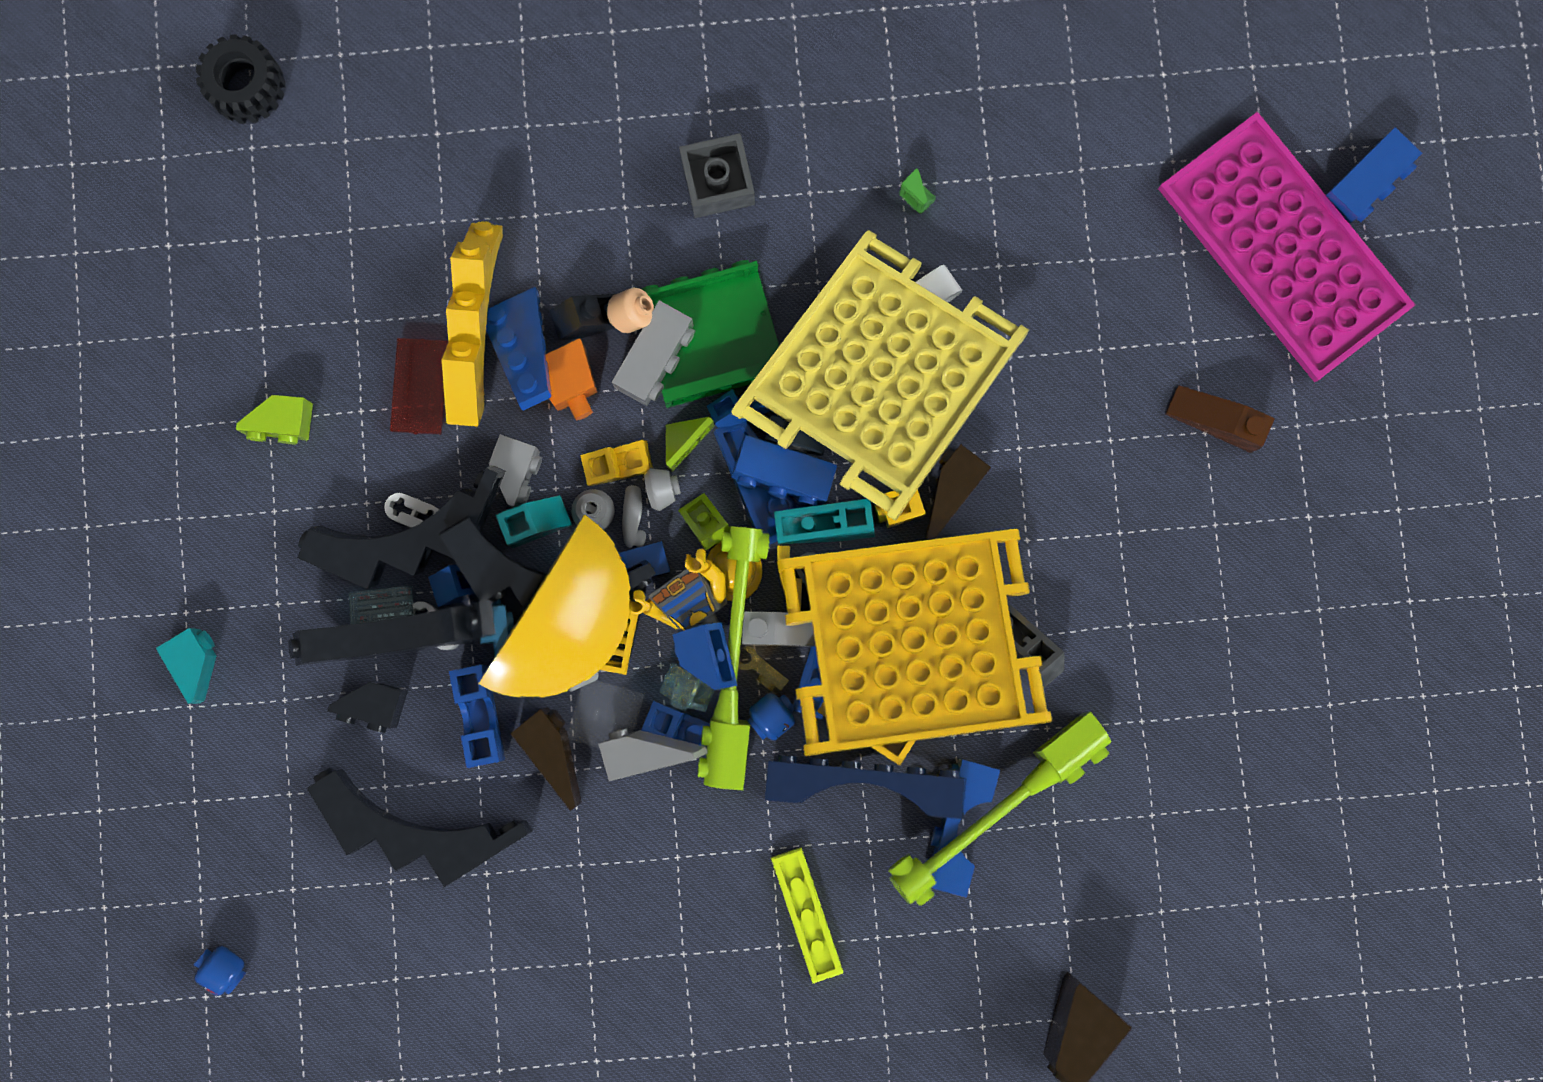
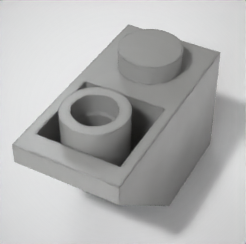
[489,434,542,508]

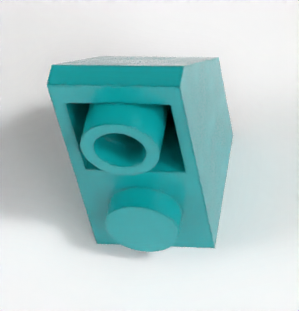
[496,495,572,548]

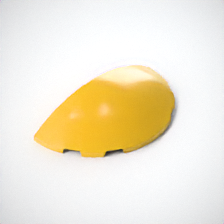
[478,515,630,697]

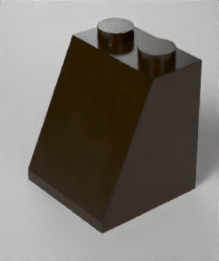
[1043,972,1132,1082]

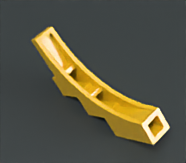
[442,221,503,427]

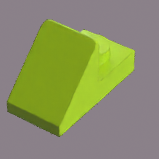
[678,493,730,550]

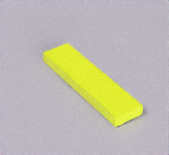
[771,847,843,983]

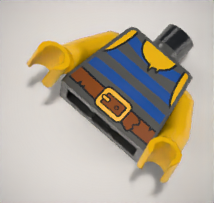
[629,549,727,632]

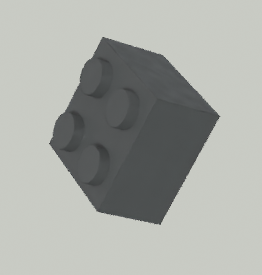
[679,133,755,218]

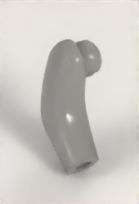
[622,485,646,548]

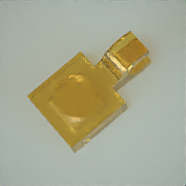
[738,646,789,692]

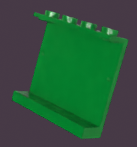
[642,260,779,408]

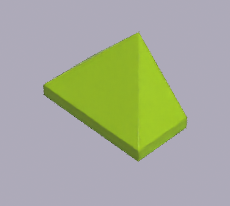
[666,417,714,472]

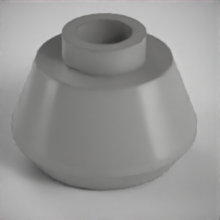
[644,468,681,511]
[571,489,615,530]

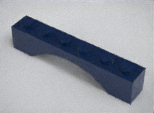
[765,755,966,819]

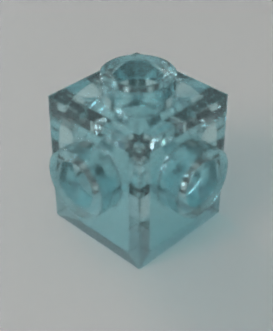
[659,663,715,712]

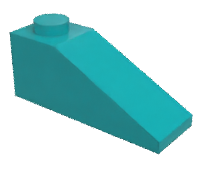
[774,499,875,544]

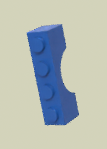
[925,758,1000,898]

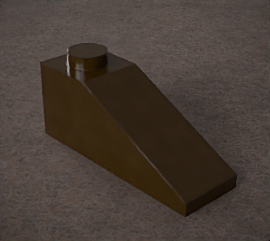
[924,444,991,541]
[510,707,582,811]

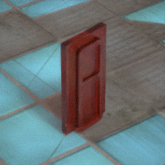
[390,338,448,435]

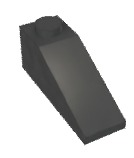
[1007,602,1065,689]

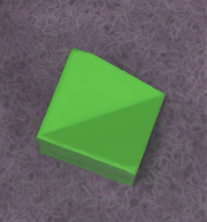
[899,168,936,214]

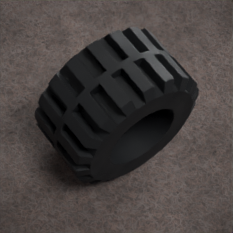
[195,34,285,124]

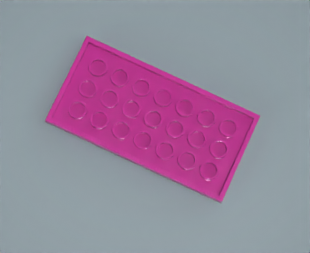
[1158,112,1415,383]

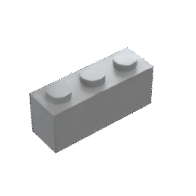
[612,300,695,406]

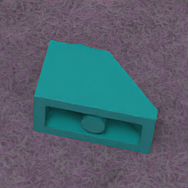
[156,628,217,704]

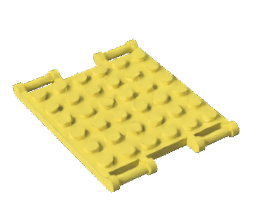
[732,230,1029,521]

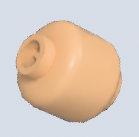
[607,287,654,333]

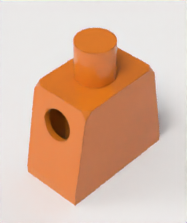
[545,338,597,420]

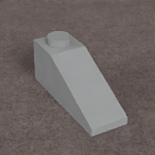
[742,612,815,647]
[599,728,708,781]

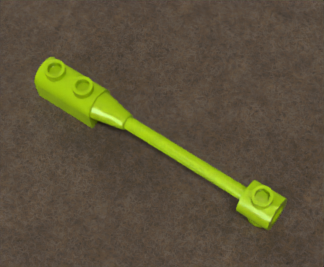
[697,526,769,790]
[888,711,1111,906]

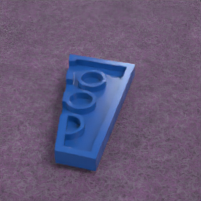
[486,286,552,411]
[714,422,805,545]

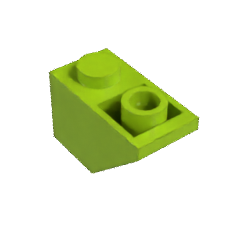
[236,395,313,445]

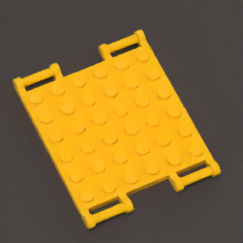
[777,529,1052,756]

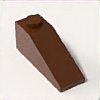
[1165,385,1275,453]

